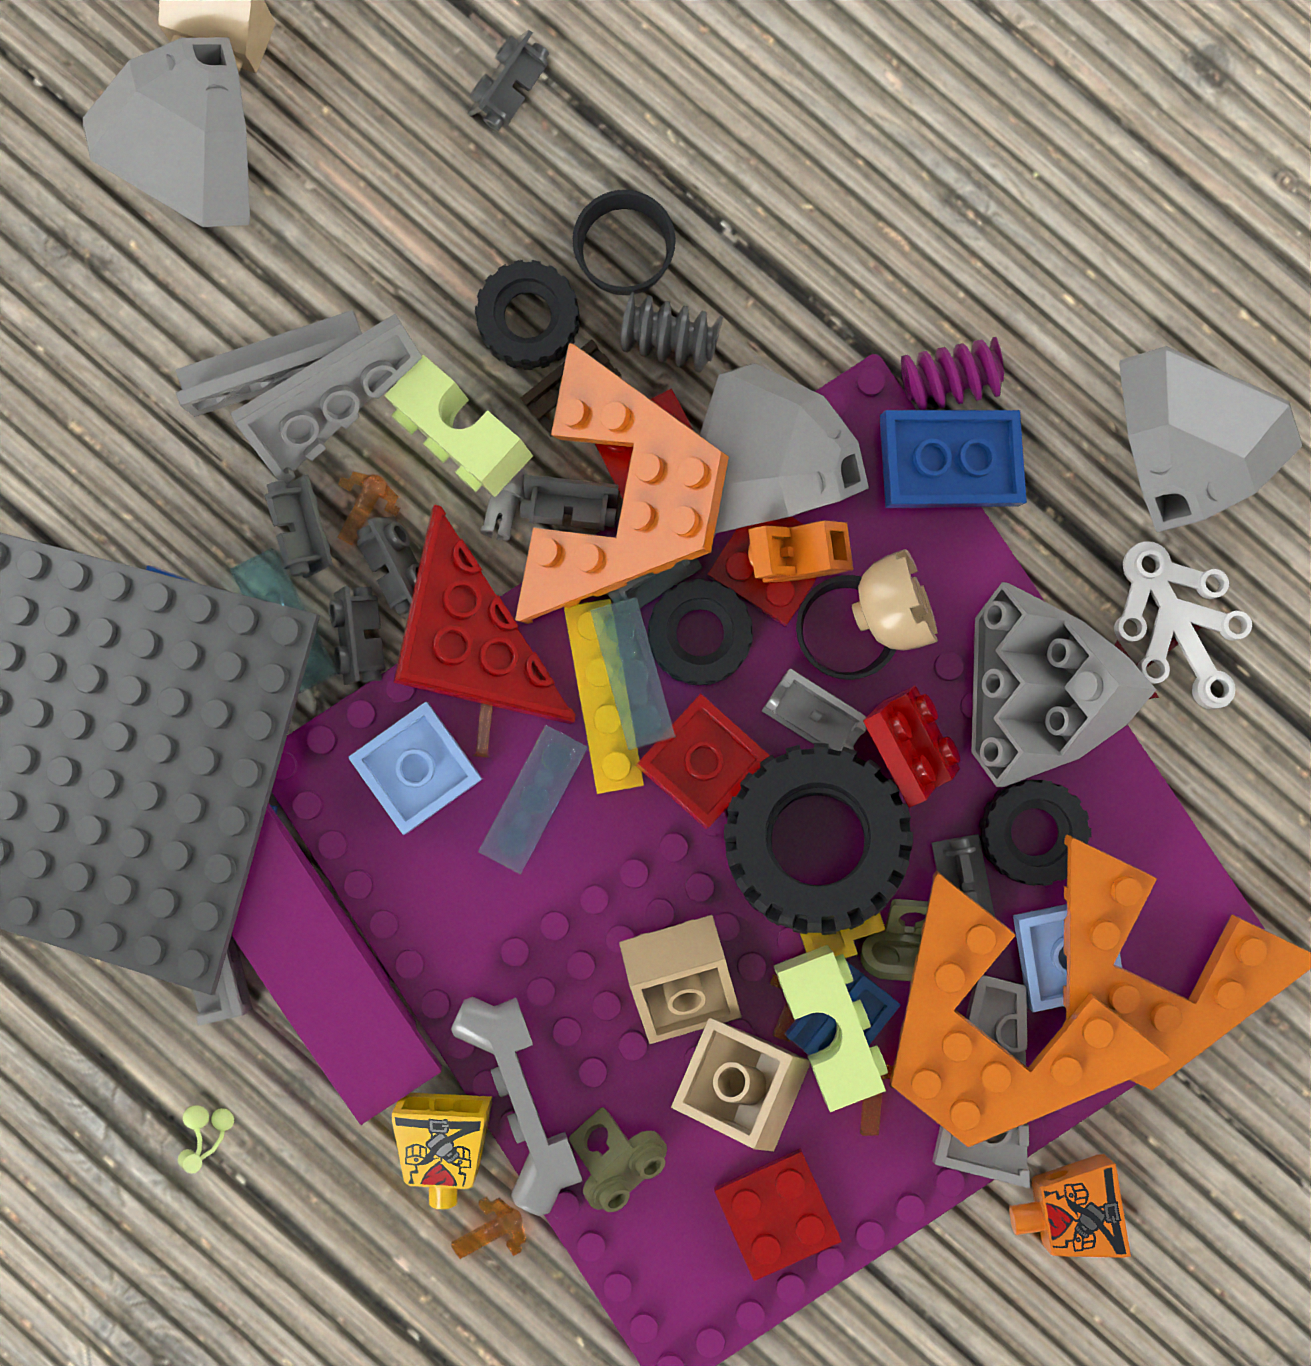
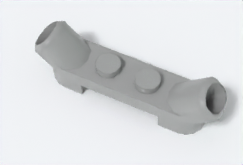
[451,996,583,1216]

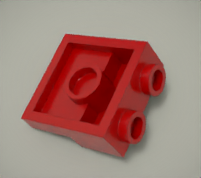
[863,685,961,808]

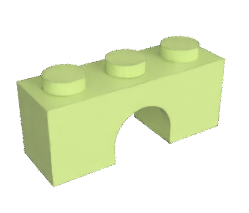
[384,355,533,497]
[773,945,888,1112]

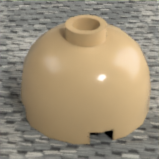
[852,549,938,651]

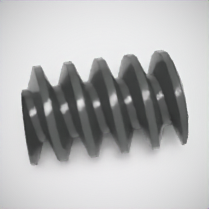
[620,291,723,373]

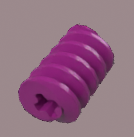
[901,337,1004,410]

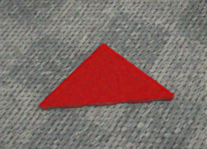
[393,504,576,724]

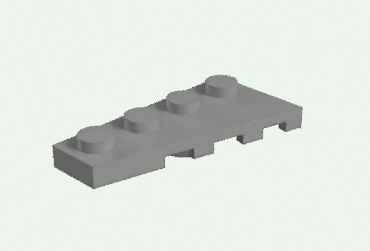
[231,314,422,485]
[932,975,1030,1188]

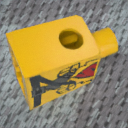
[392,1092,492,1210]

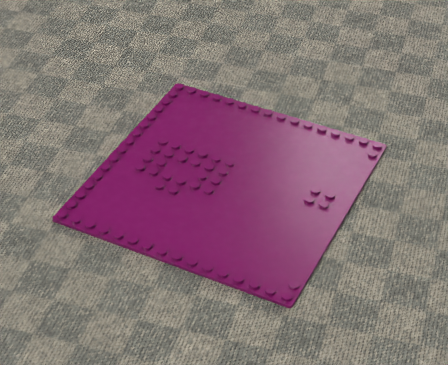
[271,354,1265,1366]

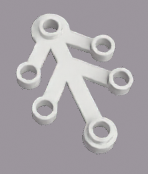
[1114,541,1252,709]

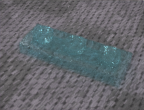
[230,548,337,694]
[590,597,676,750]
[478,725,589,874]

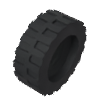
[475,260,580,370]
[648,579,753,686]
[979,780,1092,886]

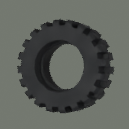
[724,743,913,935]

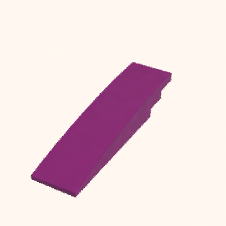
[232,803,442,1125]

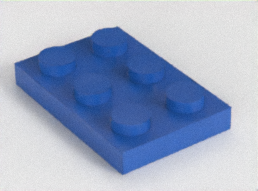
[880,410,1027,508]

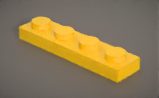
[564,599,644,794]

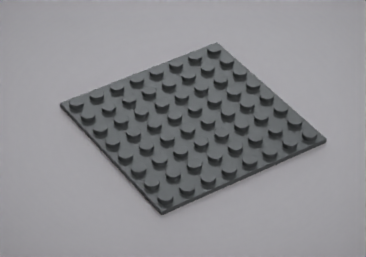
[0,533,320,995]

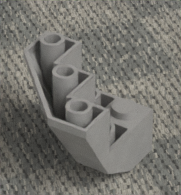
[83,37,250,227]
[1119,346,1302,532]
[700,363,869,533]
[972,582,1156,787]

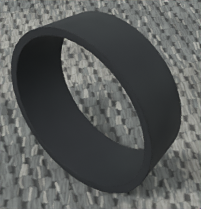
[572,190,676,295]
[796,575,896,680]

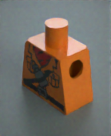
[1009,1154,1131,1258]

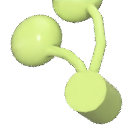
[178,1105,234,1174]

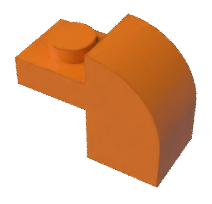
[748,520,853,582]

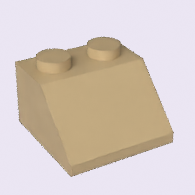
[158,0,276,74]
[619,915,741,1044]
[671,1017,810,1152]

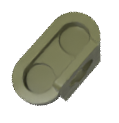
[860,899,929,981]
[569,1107,667,1212]

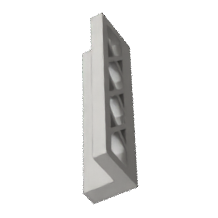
[176,310,362,417]

